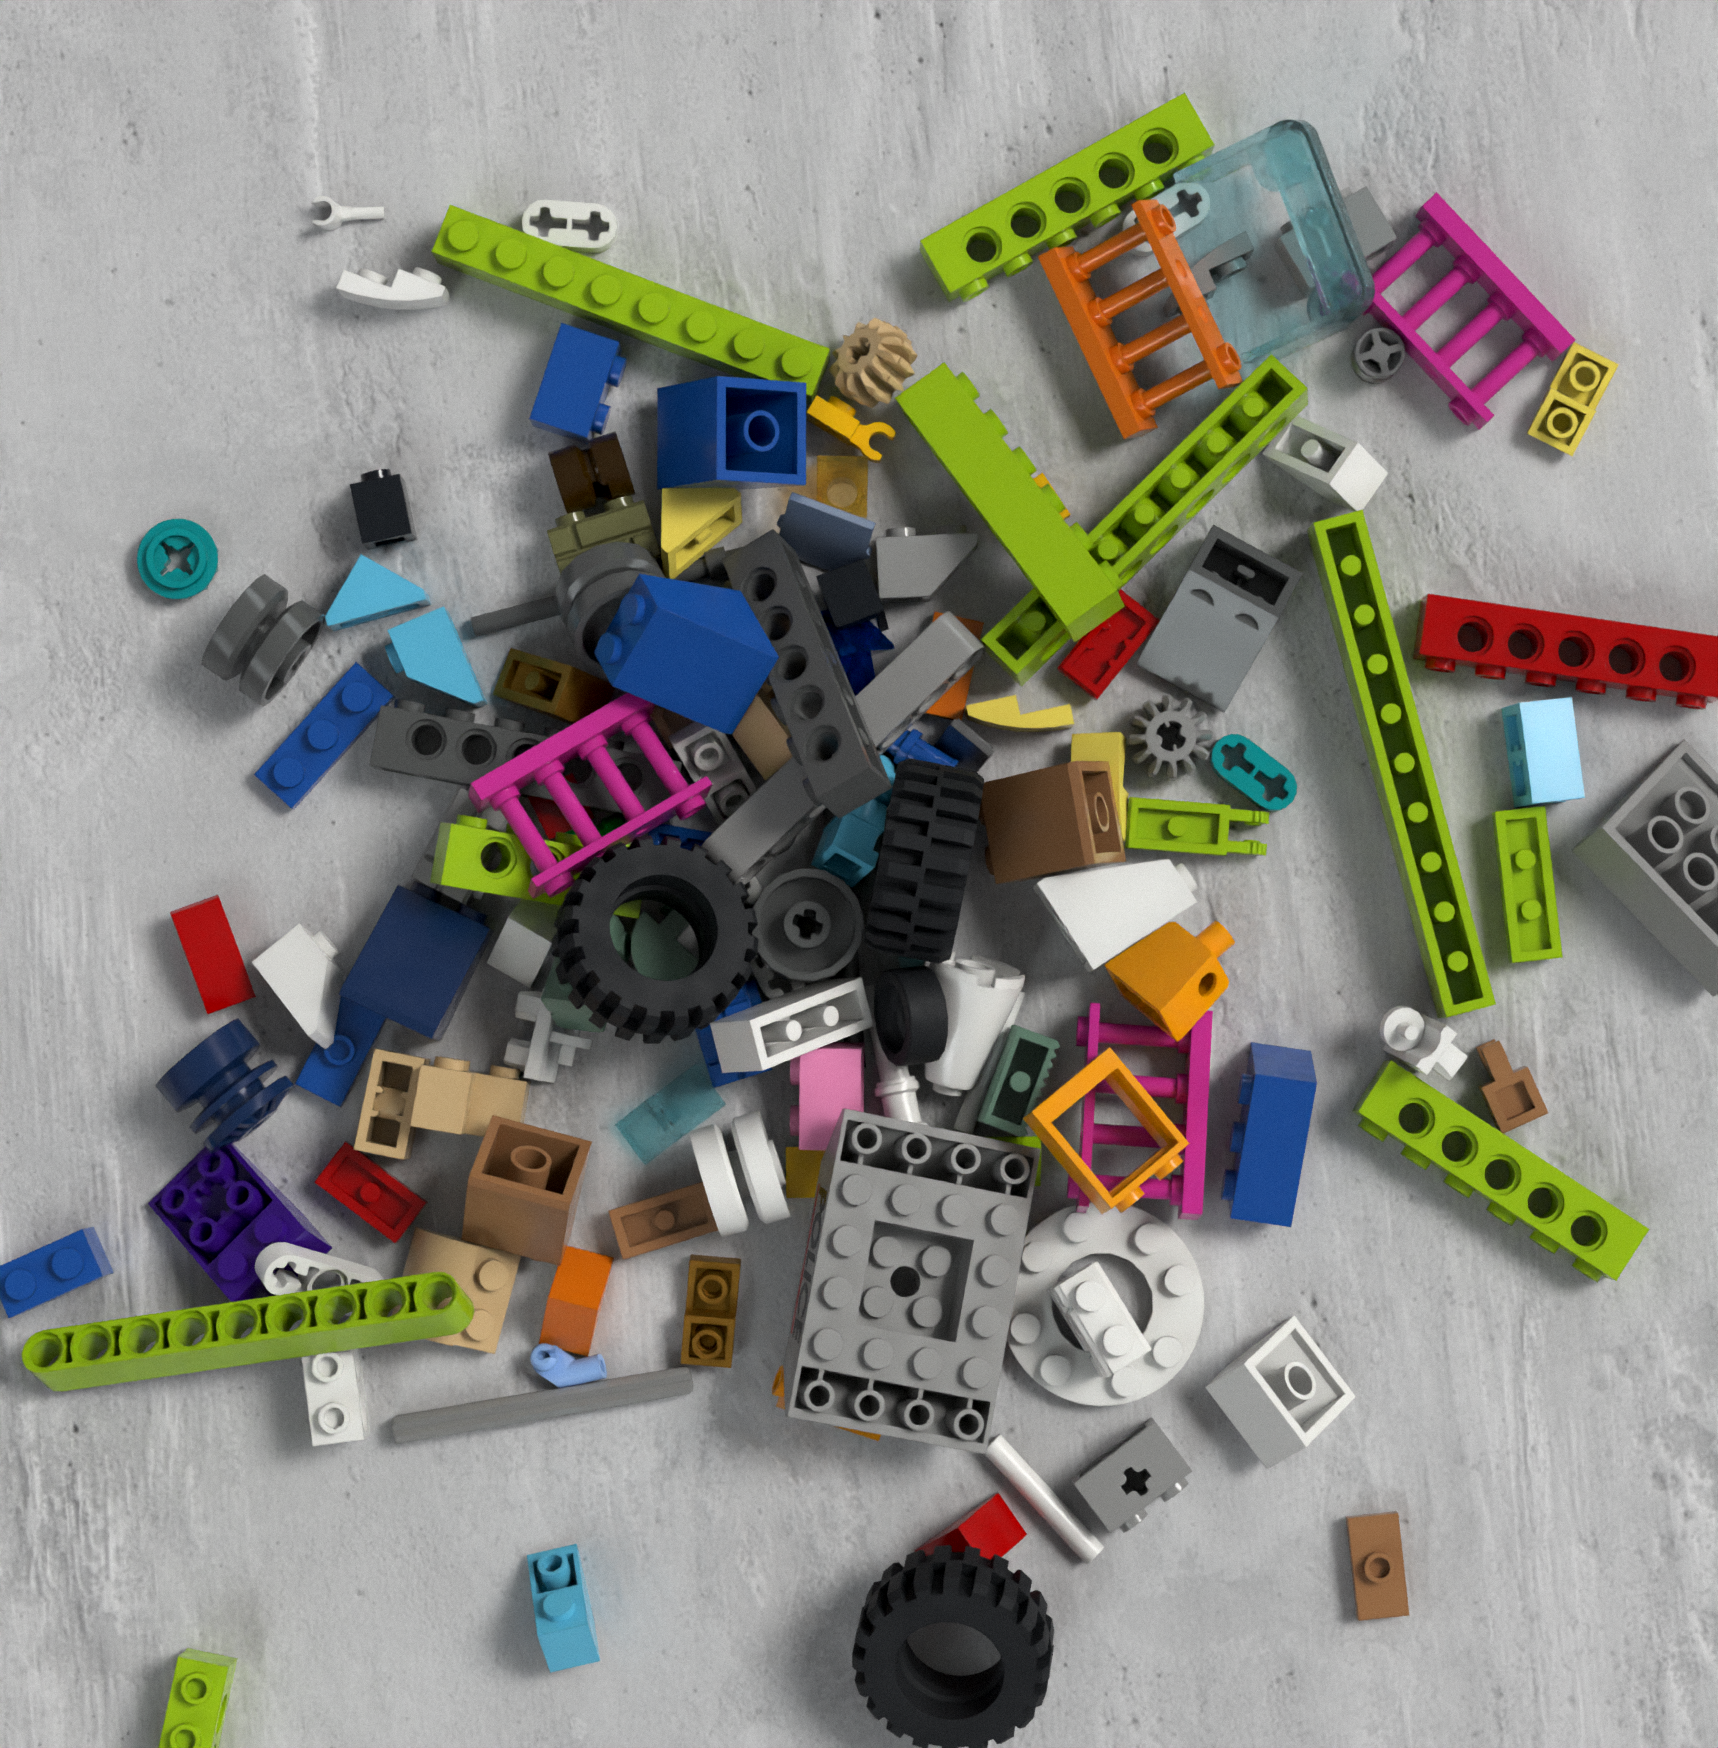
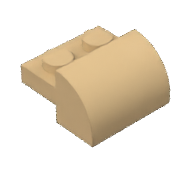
[392,1227,521,1354]

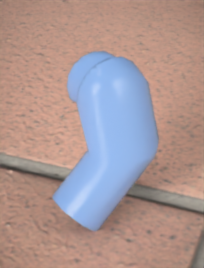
[530,1343,607,1388]

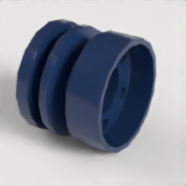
[155,1018,295,1154]

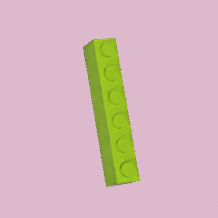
[895,362,1125,642]

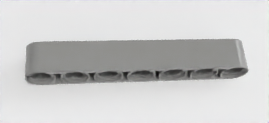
[701,611,986,885]

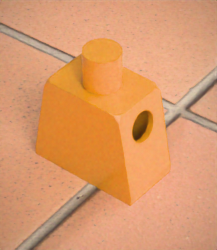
[1104,920,1235,1042]

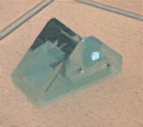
[615,1064,726,1165]

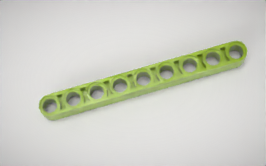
[21,1272,474,1392]

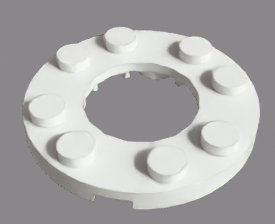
[1007,1201,1204,1406]

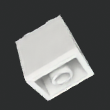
[1032,859,1198,972]

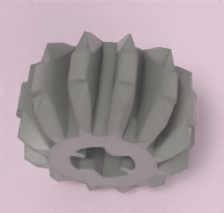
[1126,694,1213,781]

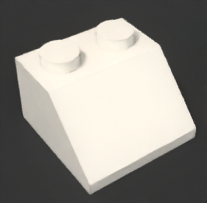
[1205,1316,1356,1469]

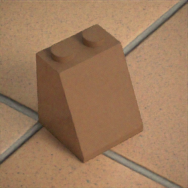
[978,761,1126,884]
[461,1115,592,1266]

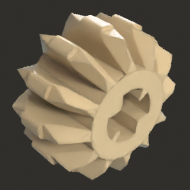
[829,318,918,408]

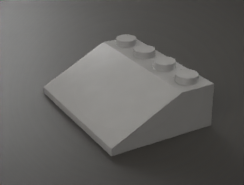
[1572,739,1718,997]

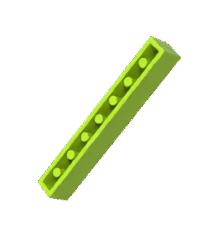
[431,205,830,405]

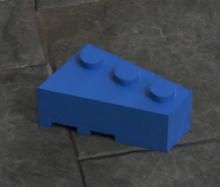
[1221,1042,1317,1227]

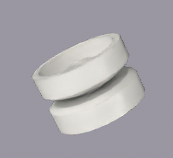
[689,1110,791,1238]

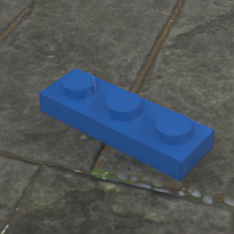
[254,662,396,809]

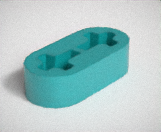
[1210,734,1297,812]

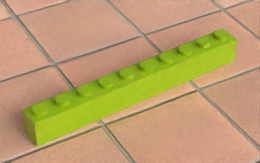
[1307,510,1496,1018]

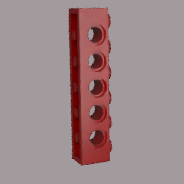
[1413,594,1718,710]

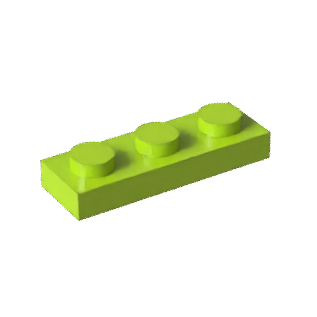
[1492,806,1563,964]

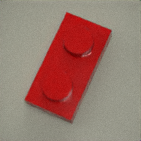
[315,1141,428,1244]

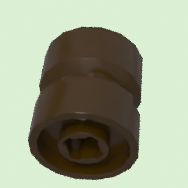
[548,431,636,514]

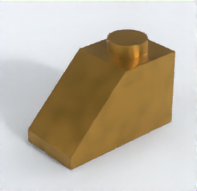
[493,648,615,725]

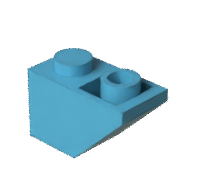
[527,1544,600,1673]

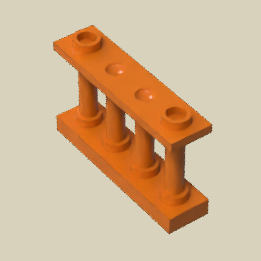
[1038,199,1243,439]

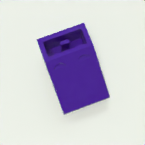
[148,1143,333,1302]

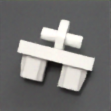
[504,987,593,1083]
[1380,1006,1467,1081]

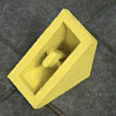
[661,488,742,579]

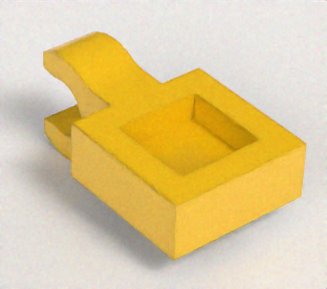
[806,396,896,463]

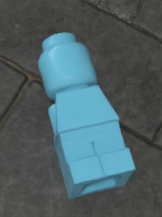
[811,755,896,888]

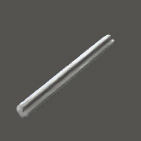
[391,1366,693,1444]

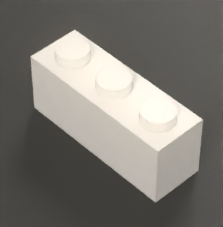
[710,977,874,1073]

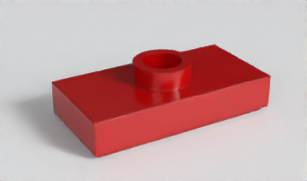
[1057,589,1160,701]

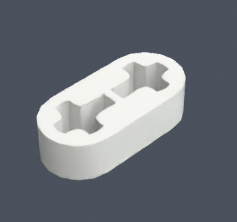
[1121,181,1210,257]
[522,200,618,253]

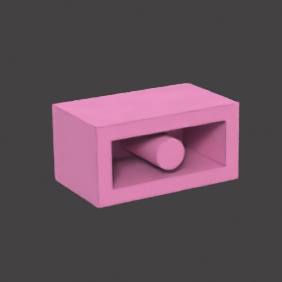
[790,1042,865,1150]

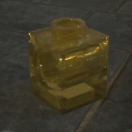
[816,455,868,519]

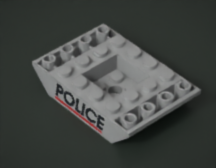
[783,1108,1041,1455]

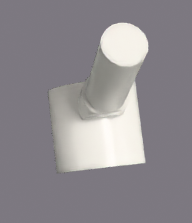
[311,196,384,231]

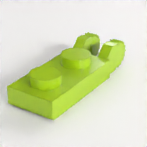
[1124,797,1269,856]

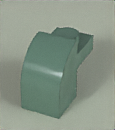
[631,905,699,981]

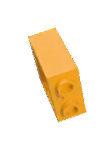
[1023,1047,1190,1214]

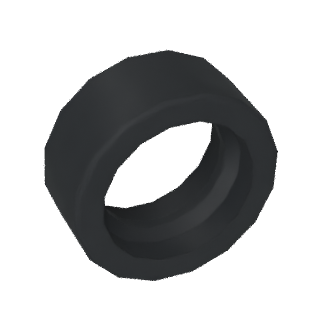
[874,965,948,1066]

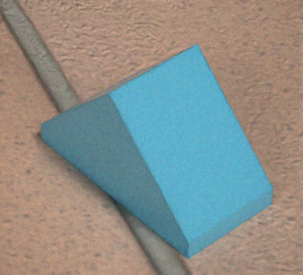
[325,554,431,631]

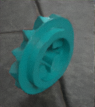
[137,519,219,599]

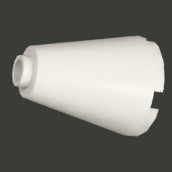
[923,951,1025,1096]

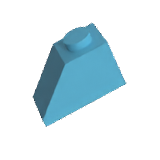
[385,606,487,708]

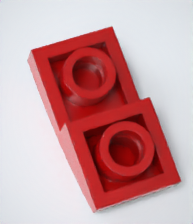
[170,895,256,1014]

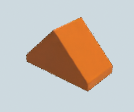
[539,1245,614,1357]

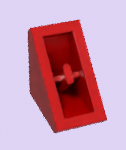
[914,1492,1027,1559]

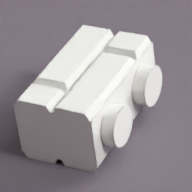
[1047,1261,1152,1377]

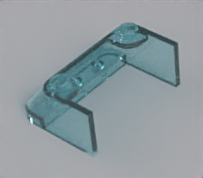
[1173,119,1375,364]

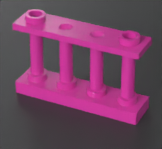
[1342,192,1576,430]
[468,693,712,899]
[1067,1003,1213,1220]

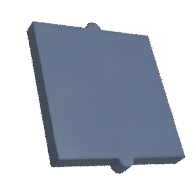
[777,492,876,571]

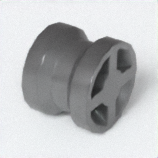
[1350,327,1405,384]

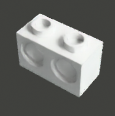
[302,1348,370,1446]

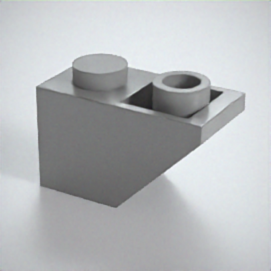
[876,525,978,604]

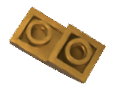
[680,1254,741,1368]

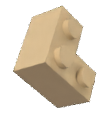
[410,1056,531,1137]

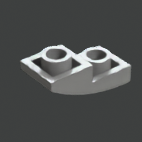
[1163,231,1254,318]

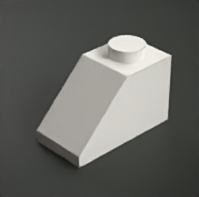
[1262,416,1388,512]
[252,923,344,1049]

